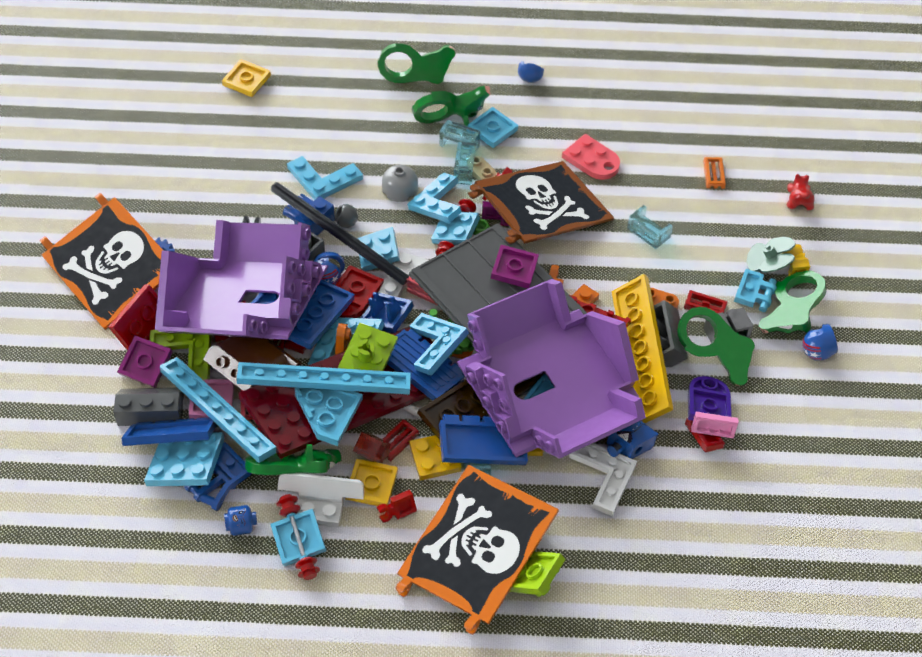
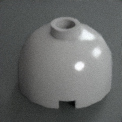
[382,165,418,202]

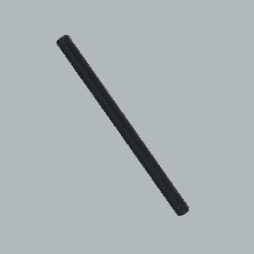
[271,182,409,285]

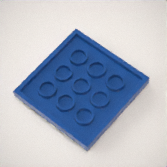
[251,279,354,350]

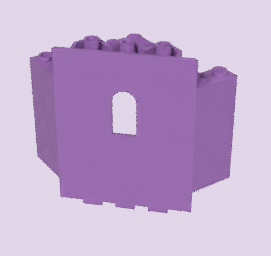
[155,220,328,340]
[457,279,646,459]

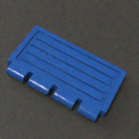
[387,329,465,401]
[439,414,528,466]
[121,417,217,446]

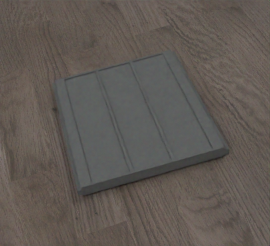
[409,223,587,343]

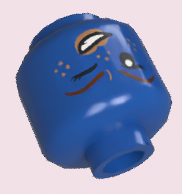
[224,505,257,536]

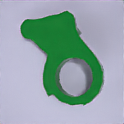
[377,43,455,84]

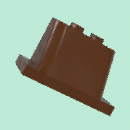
[203,336,302,391]

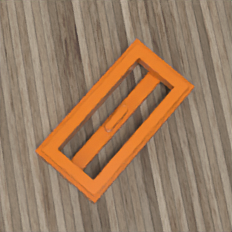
[703,157,726,189]

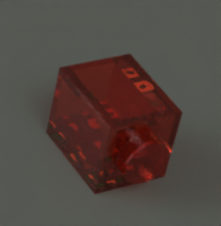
[353,432,391,463]

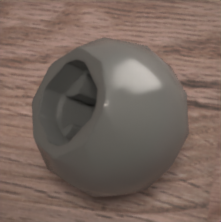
[335,204,358,228]

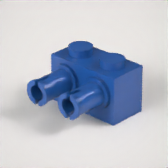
[283,194,335,236]

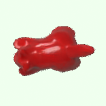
[786,174,815,211]

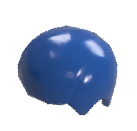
[518,61,544,83]

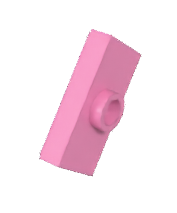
[691,412,738,438]

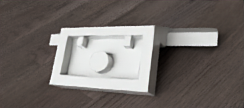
[278,473,364,527]

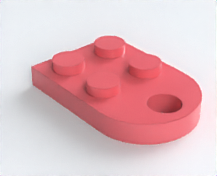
[562,133,620,180]

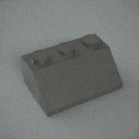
[654,300,688,367]
[113,387,184,426]

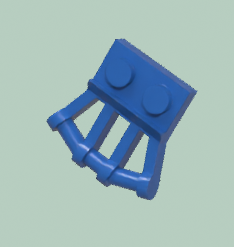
[184,442,252,511]

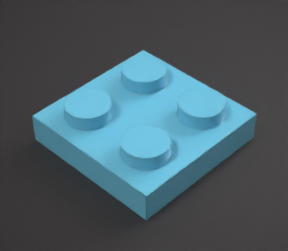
[468,107,519,148]
[357,227,400,271]

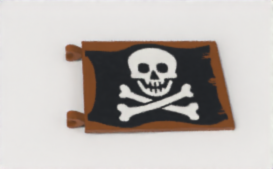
[468,161,614,244]

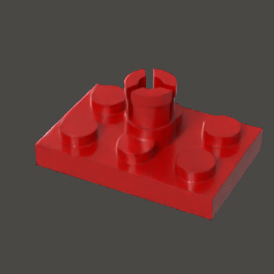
[108,284,158,350]

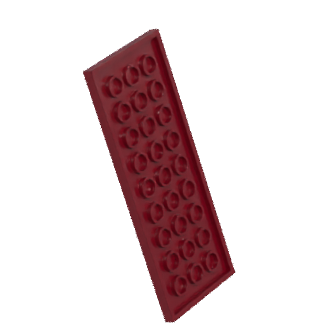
[239,326,433,459]

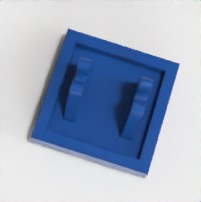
[361,292,414,334]

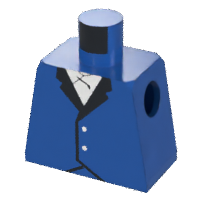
[607,420,658,459]

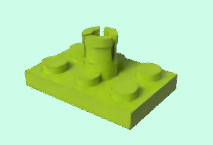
[338,322,398,393]
[509,551,566,597]

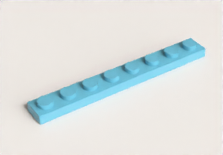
[160,357,276,463]
[237,362,411,395]

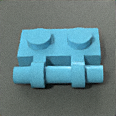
[734,269,777,312]

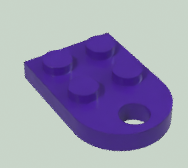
[688,376,732,421]

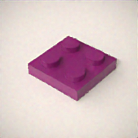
[490,245,539,289]
[117,336,173,388]

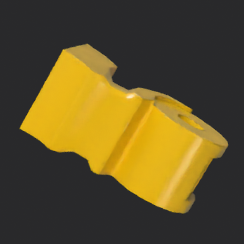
[782,244,810,276]

